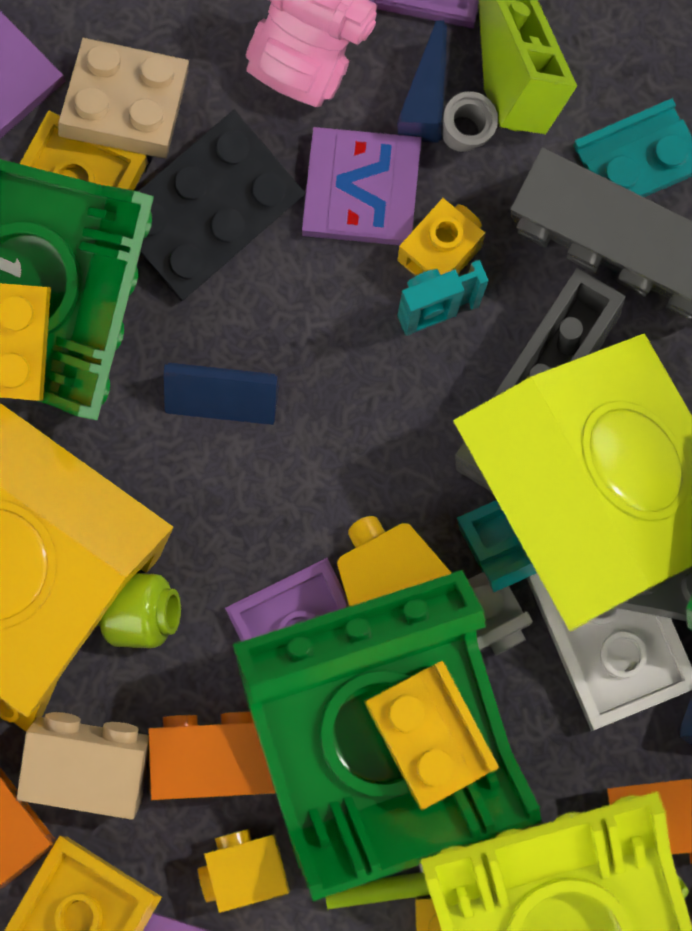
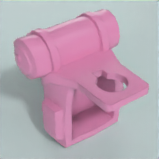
[246,0,377,107]

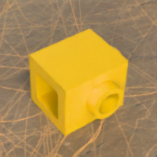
[398,198,485,276]
[198,829,290,913]

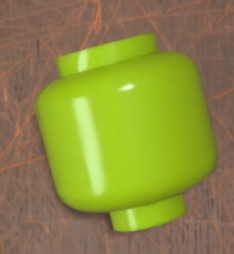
[96,573,181,648]

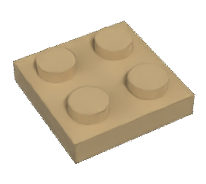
[58,38,189,159]

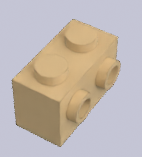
[17,712,149,820]

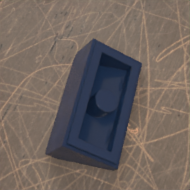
[164,363,279,425]

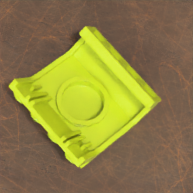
[453,333,692,631]
[420,792,692,931]

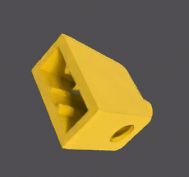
[337,516,451,606]

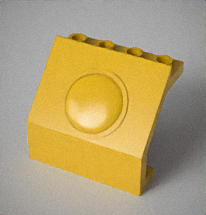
[0,403,174,732]

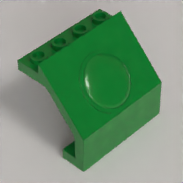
[0,159,154,420]
[233,570,541,901]

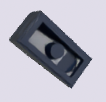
[398,20,447,143]

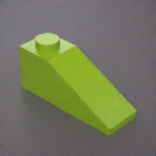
[479,0,577,135]

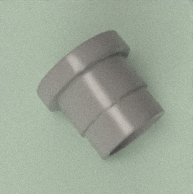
[442,92,498,152]

